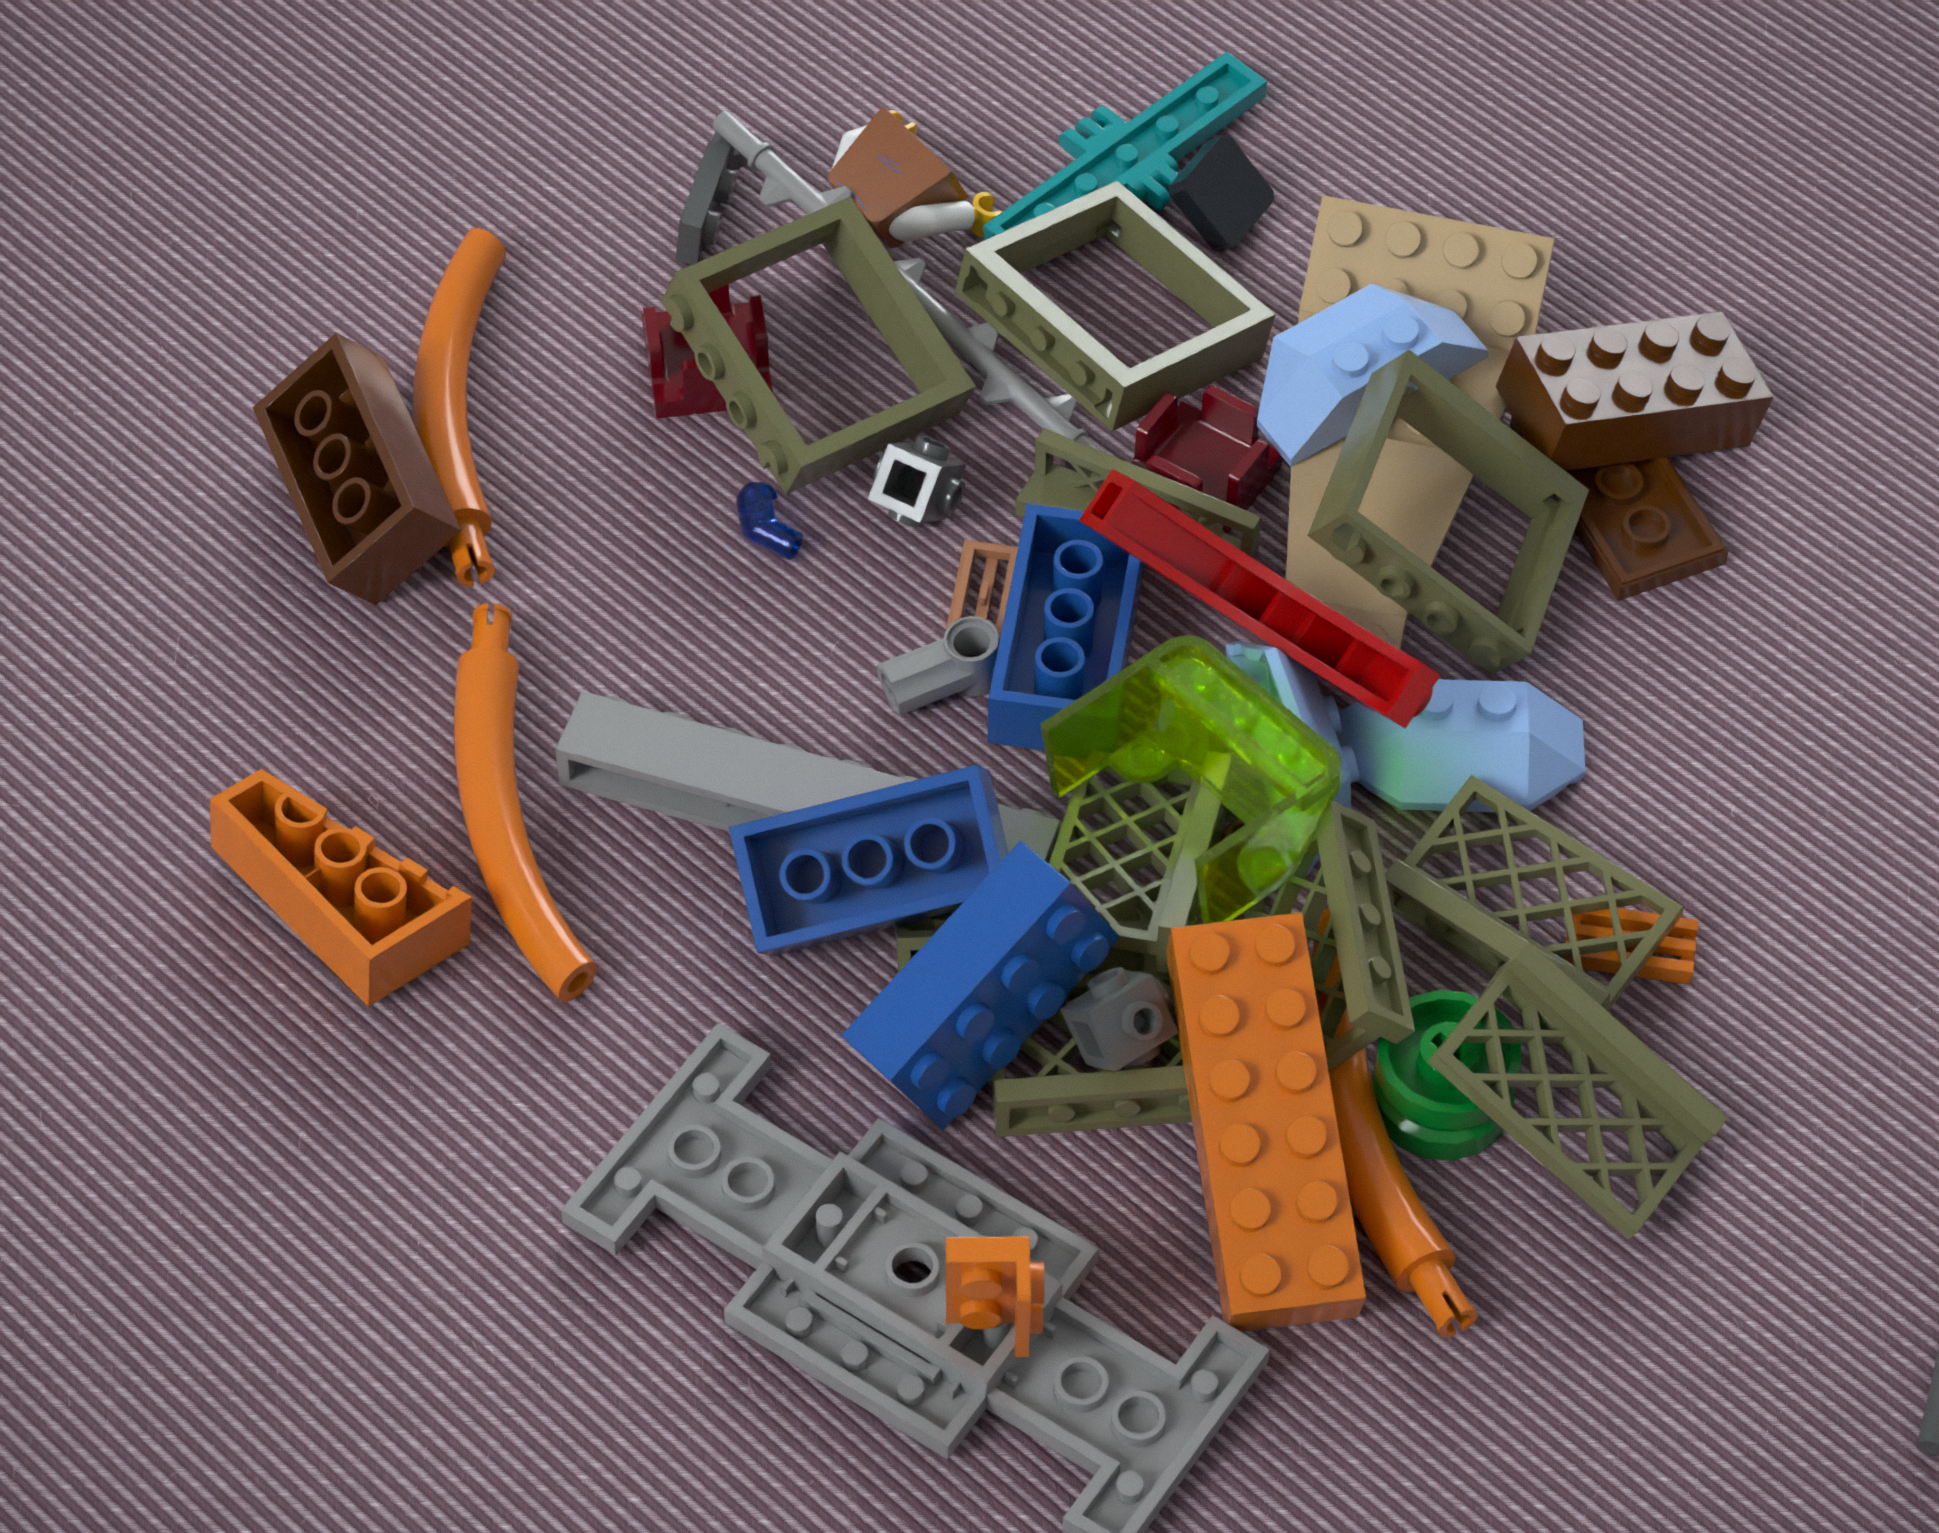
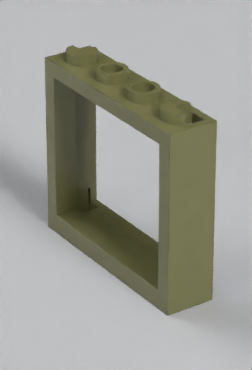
[955,181,1276,432]
[661,196,976,495]
[1307,350,1589,675]

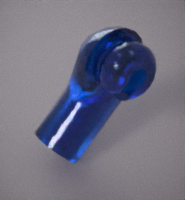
[736,481,803,560]

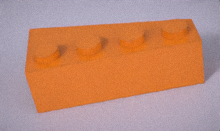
[210,769,472,1007]

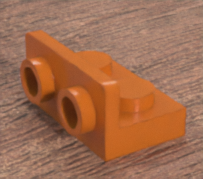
[945,1236,1044,1358]

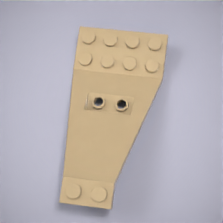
[1286,195,1555,650]

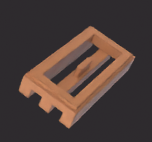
[946,540,1018,640]

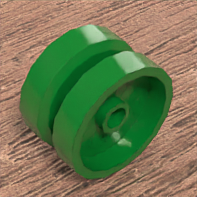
[1372,990,1521,1161]

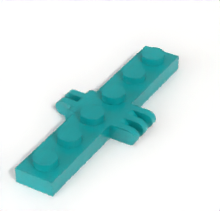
[983,51,1267,273]

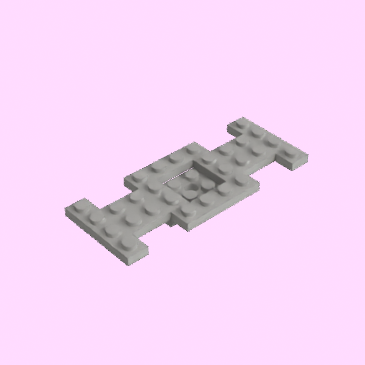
[561,1023,1270,1533]

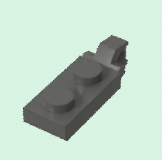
[676,129,752,265]

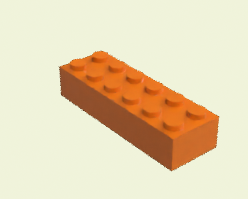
[1166,912,1366,1332]

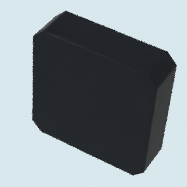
[1169,135,1274,251]

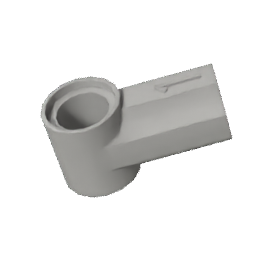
[877,616,1000,716]

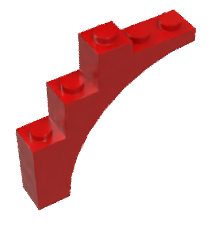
[1079,468,1441,729]

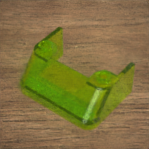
[1040,636,1342,924]

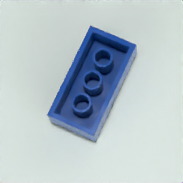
[987,503,1145,756]
[729,764,1009,956]
[841,840,1120,1130]

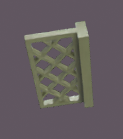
[1049,746,1235,973]
[1385,775,1683,1012]
[1239,799,1415,1072]
[1427,942,1728,1239]
[991,970,1192,1137]

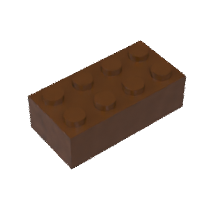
[1495,311,1774,471]
[253,333,462,605]

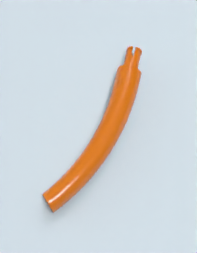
[412,228,506,587]
[454,603,597,1003]
[1310,909,1478,1338]

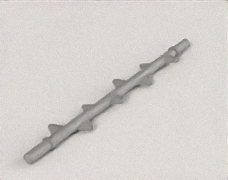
[712,110,1101,451]

